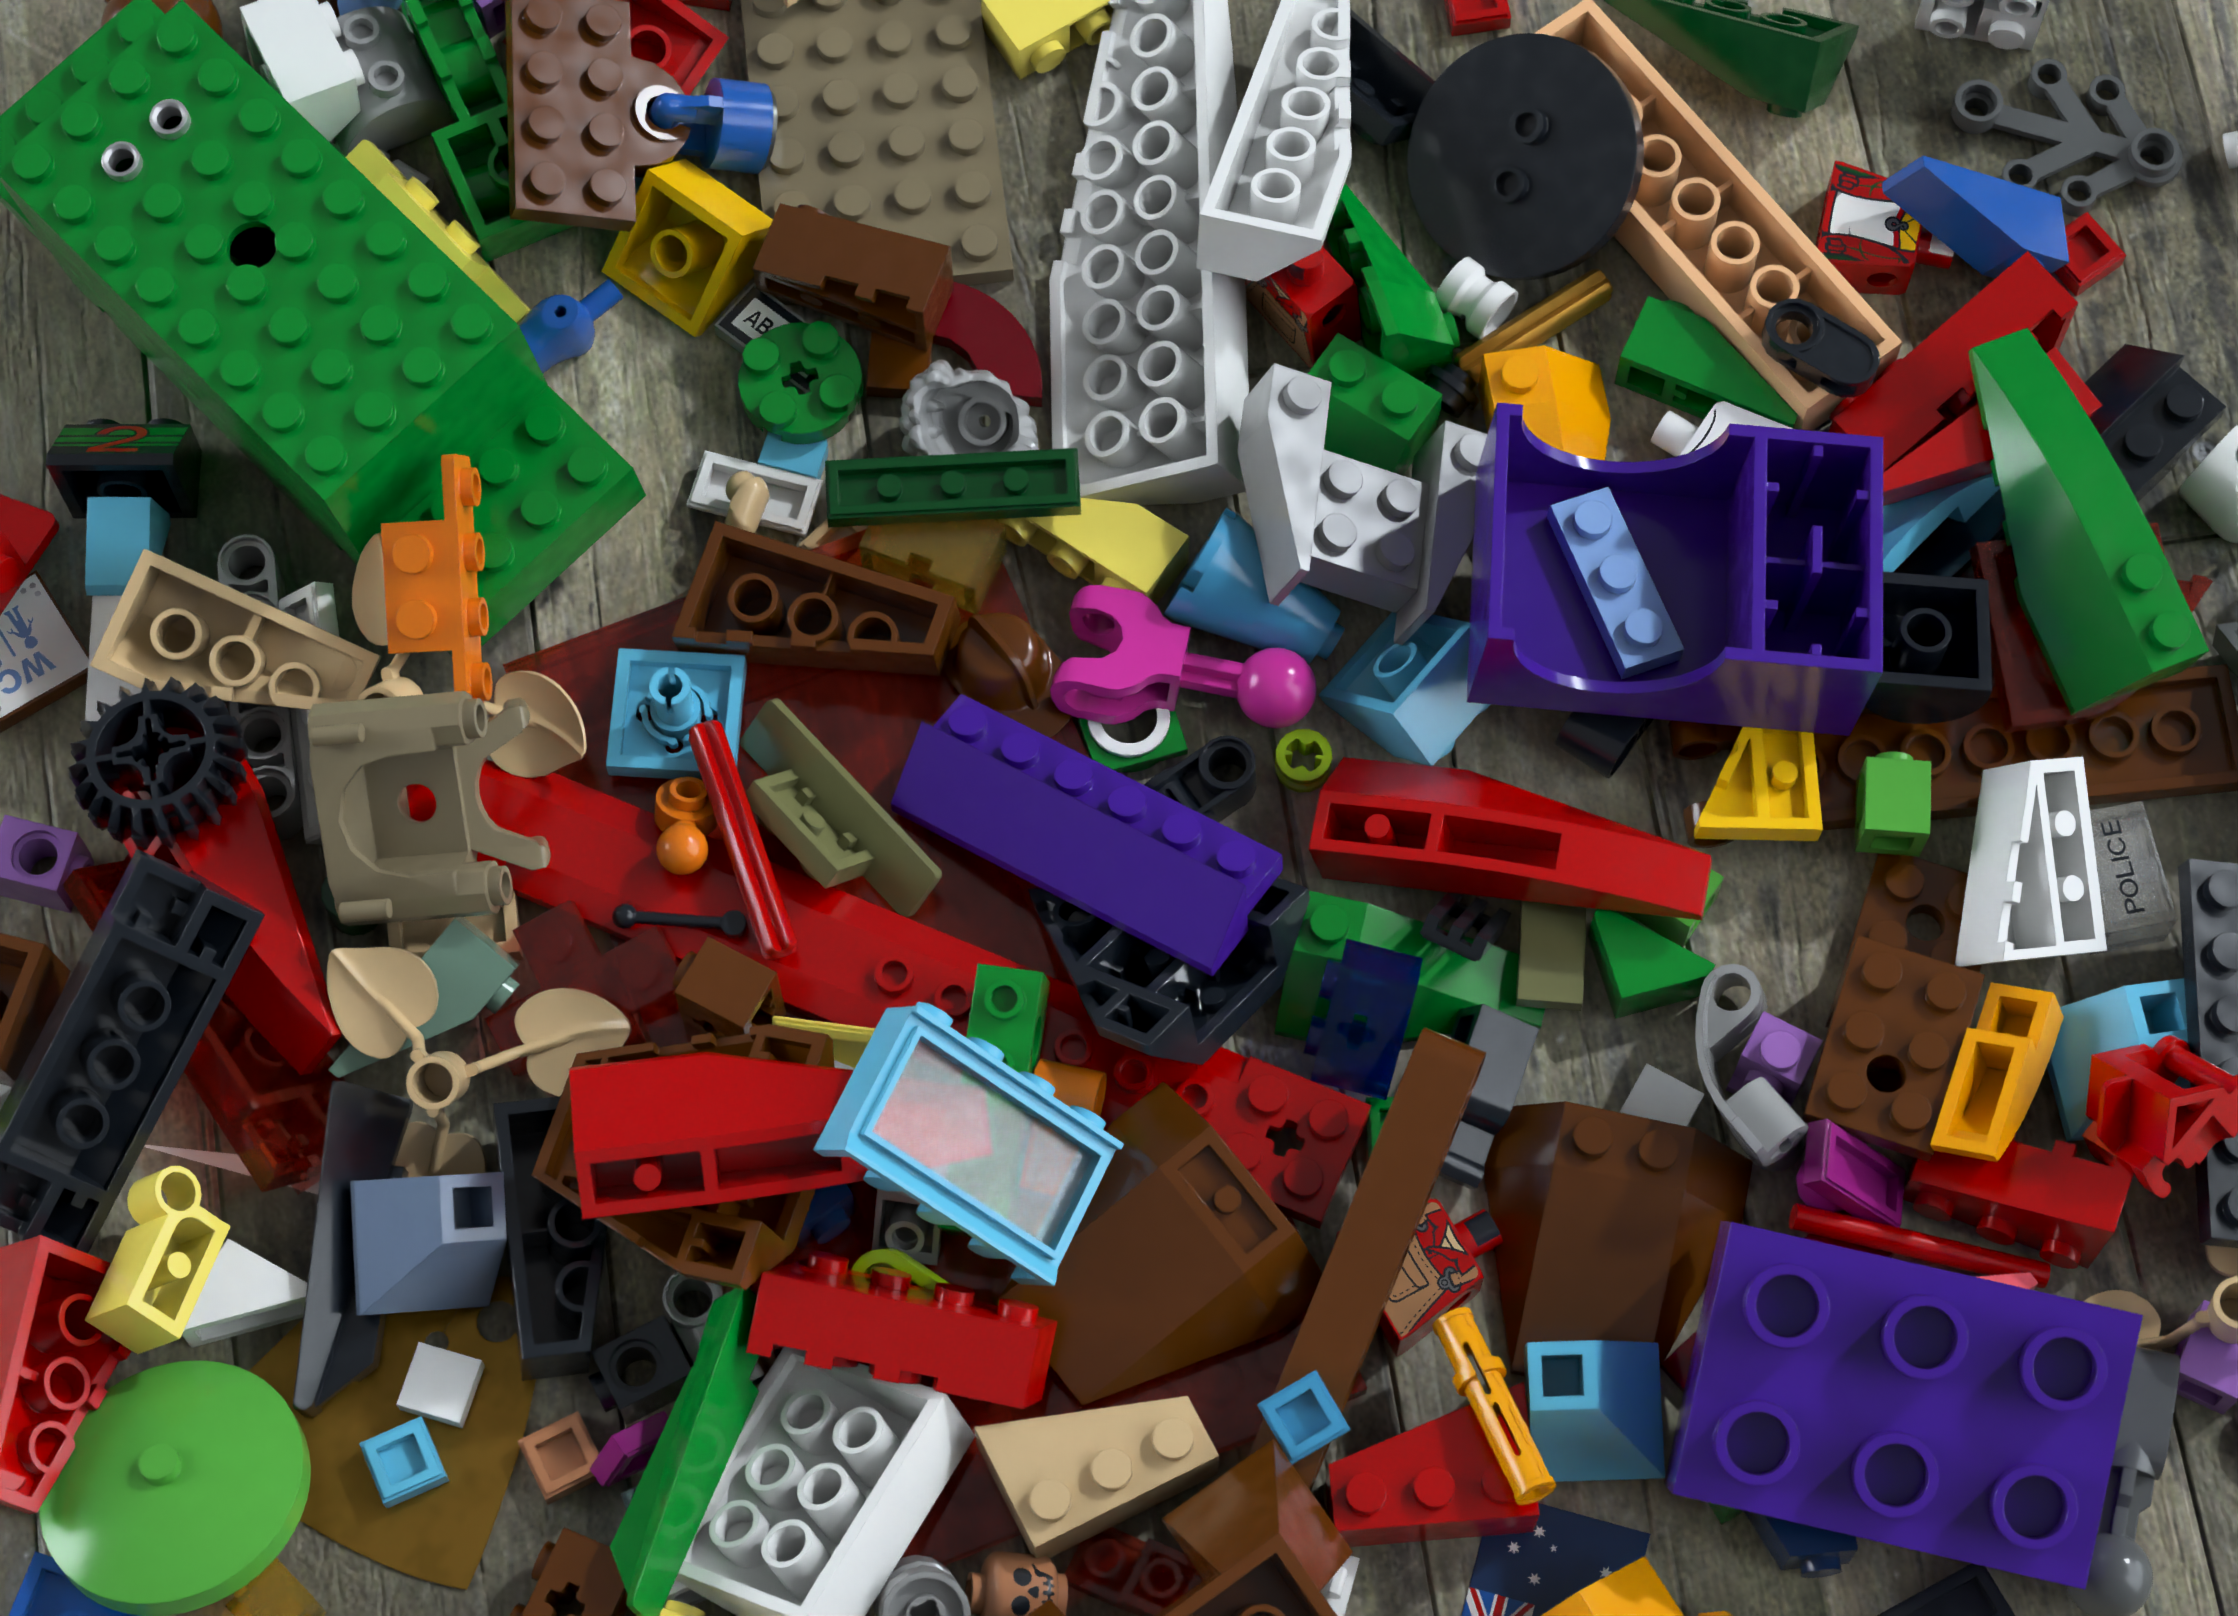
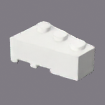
[1955,757,2107,967]

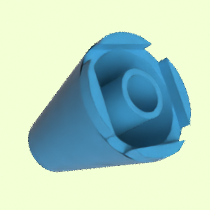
[1163,507,1345,664]

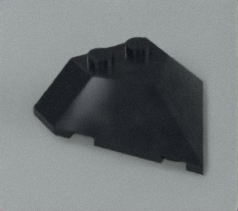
[1028,877,1310,1065]

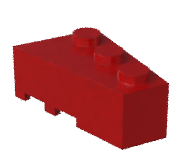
[1903,1134,2134,1269]
[1325,1382,1540,1547]

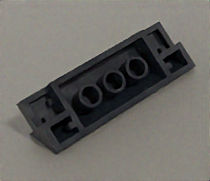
[1894,344,2227,638]
[0,849,265,1254]

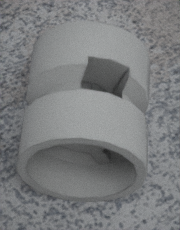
[873,1555,971,1616]

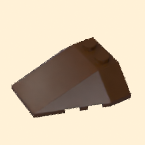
[532,1024,834,1290]
[1483,1101,1753,1376]

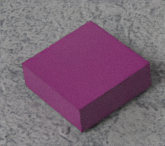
[589,1410,669,1487]

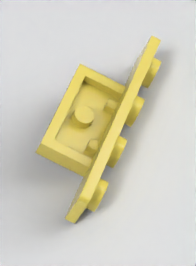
[345,140,530,324]

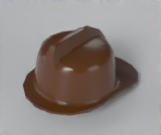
[944,612,1071,738]

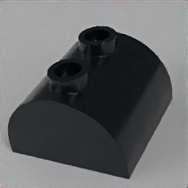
[1865,572,1992,724]

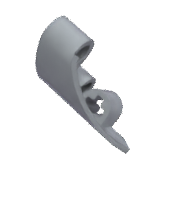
[1695,963,1808,1172]

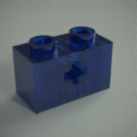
[1303,939,1423,1100]

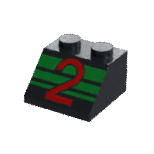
[46,418,202,519]

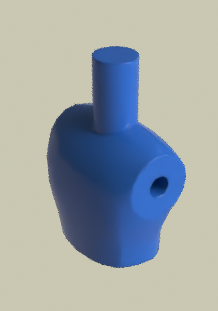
[518,279,624,373]

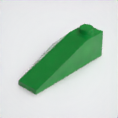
[1274,891,1545,1048]

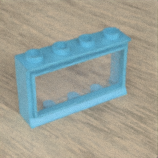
[813,1002,1124,1286]

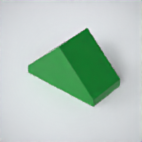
[1588,909,1716,1019]

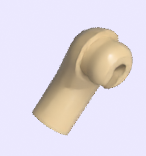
[725,471,770,533]

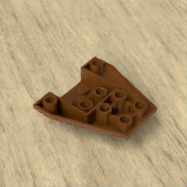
[998,1081,1322,1406]

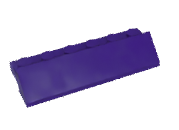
[891,694,1283,976]

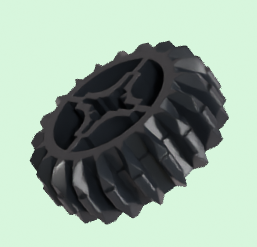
[68,676,248,850]

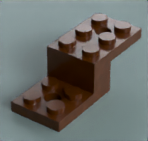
[1801,853,1985,1162]

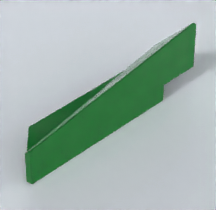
[610,1287,760,1616]

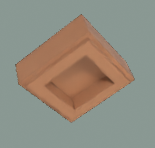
[517,1411,599,1505]

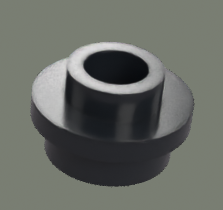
[1424,362,1479,418]

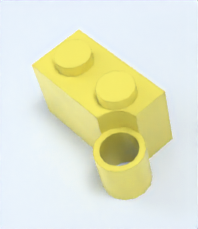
[85,1166,231,1354]

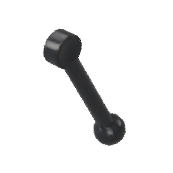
[612,903,748,939]

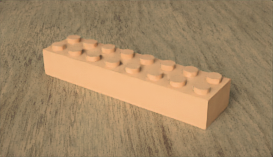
[1535,0,1902,431]

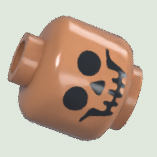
[965,1551,1068,1616]

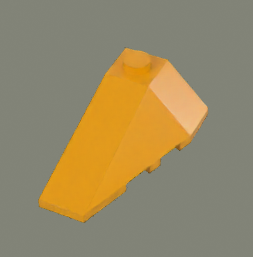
[1478,345,1611,461]

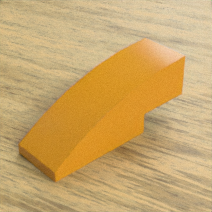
[1930,982,2064,1162]

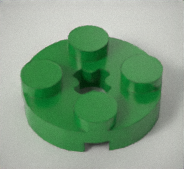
[738,321,863,444]

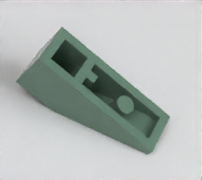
[328,917,521,1078]

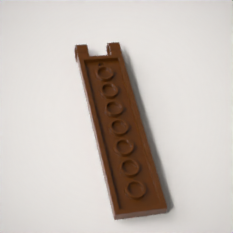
[1668,664,2238,848]

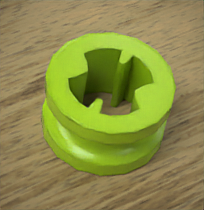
[1275,729,1332,793]

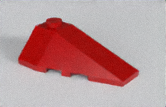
[0,1235,131,1515]

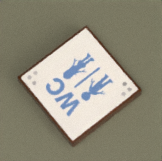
[0,570,89,733]

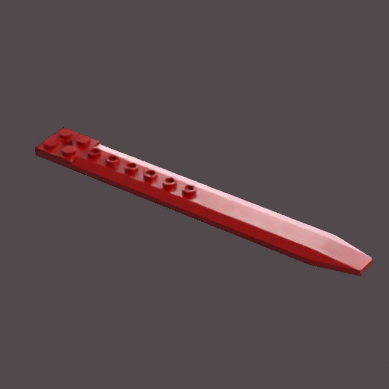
[406,760,1371,1229]

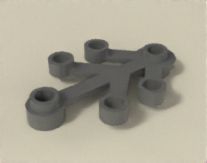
[1951,58,2183,217]

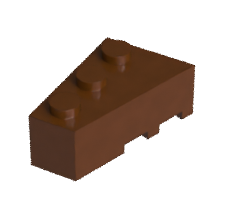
[752,203,954,352]

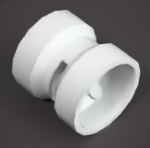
[1435,257,1518,340]

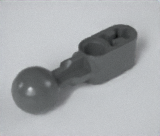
[2065,1347,2180,1616]

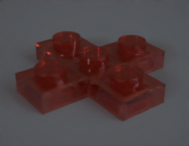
[485,900,680,1077]

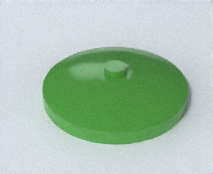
[39,1360,311,1616]

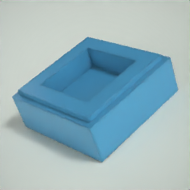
[1257,1370,1351,1465]

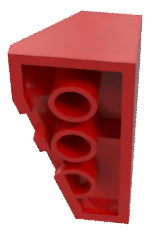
[1883,347,2103,506]

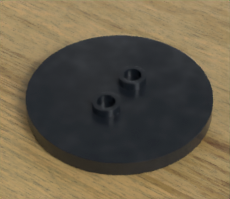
[1407,33,1644,280]

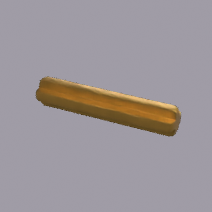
[1454,269,1613,384]

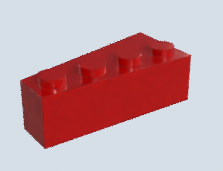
[746,1251,1058,1409]

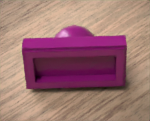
[1796,1119,1905,1227]

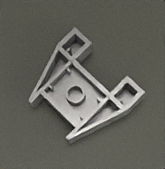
[1237,363,1488,645]

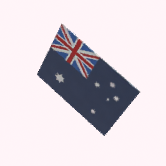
[1462,1503,1650,1616]

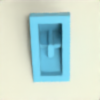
[85,497,171,596]

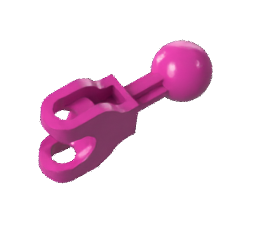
[1050,585,1317,729]

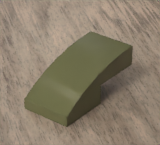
[1516,900,1586,1011]

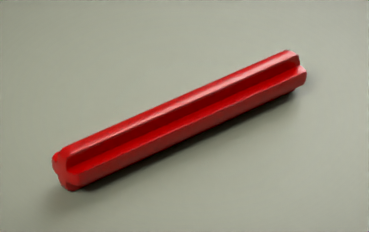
[689,720,797,960]

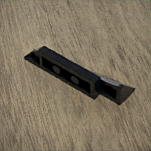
[293,1080,413,1418]

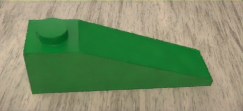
[1325,183,1460,381]

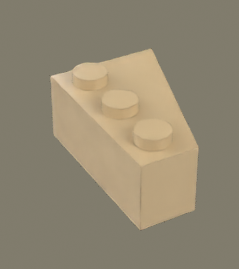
[974,1396,1219,1558]

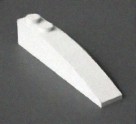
[1196,0,1352,282]

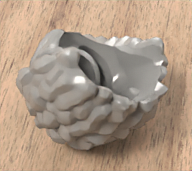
[899,360,1039,456]

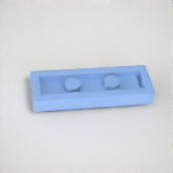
[1547,487,1684,679]

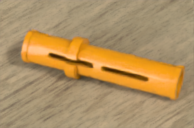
[1432,1307,1557,1505]

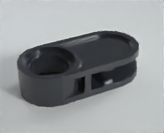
[1762,299,1880,398]

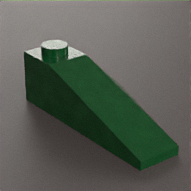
[1603,0,1859,118]

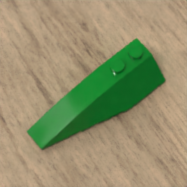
[1968,328,2209,715]

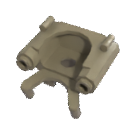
[308,691,551,926]

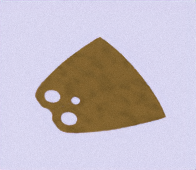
[249,1276,536,1590]

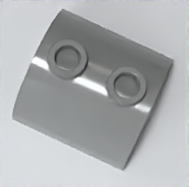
[333,6,454,157]

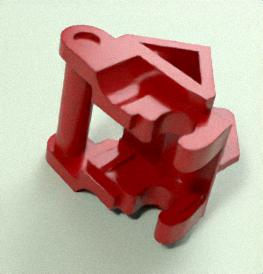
[2081,1035,2238,1198]

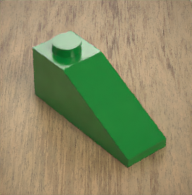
[1614,296,1798,429]

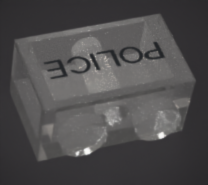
[2089,801,2178,955]

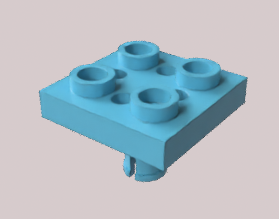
[606,648,747,781]

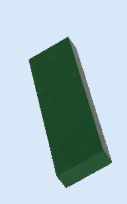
[825,448,1081,527]

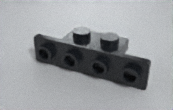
[1350,9,1435,146]

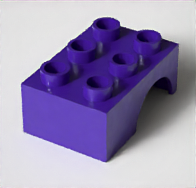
[1467,402,1883,736]
[1664,1221,2143,1590]

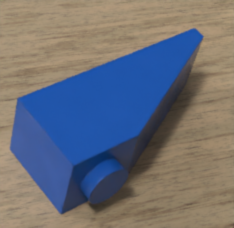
[1882,155,2069,278]

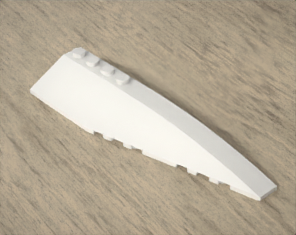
[1049,0,1249,505]

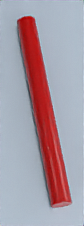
[1789,1203,2051,1289]

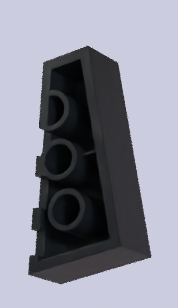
[493,1096,608,1381]

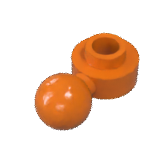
[654,776,717,875]

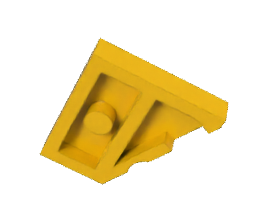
[1694,727,1823,841]

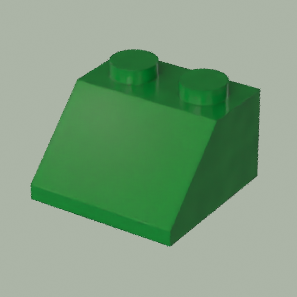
[1308,333,1443,475]

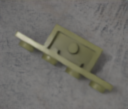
[740,698,942,917]

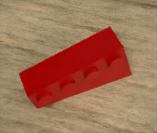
[1829,251,2078,473]

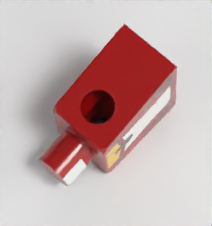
[1815,160,1954,295]

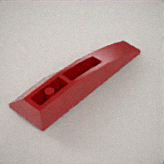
[114,727,342,1075]
[1308,757,1712,920]
[569,1052,991,1219]

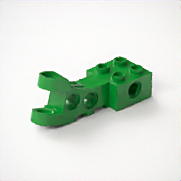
[401,0,575,262]

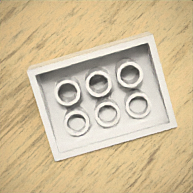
[675,1347,975,1616]

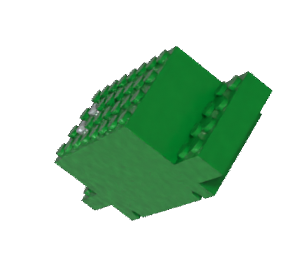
[0,0,646,656]

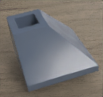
[350,1172,507,1316]

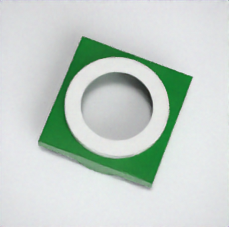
[1077,708,1188,773]

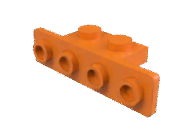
[381,454,493,705]

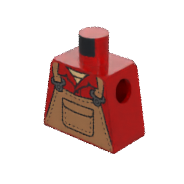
[1245,245,1362,368]
[1335,1198,1503,1357]

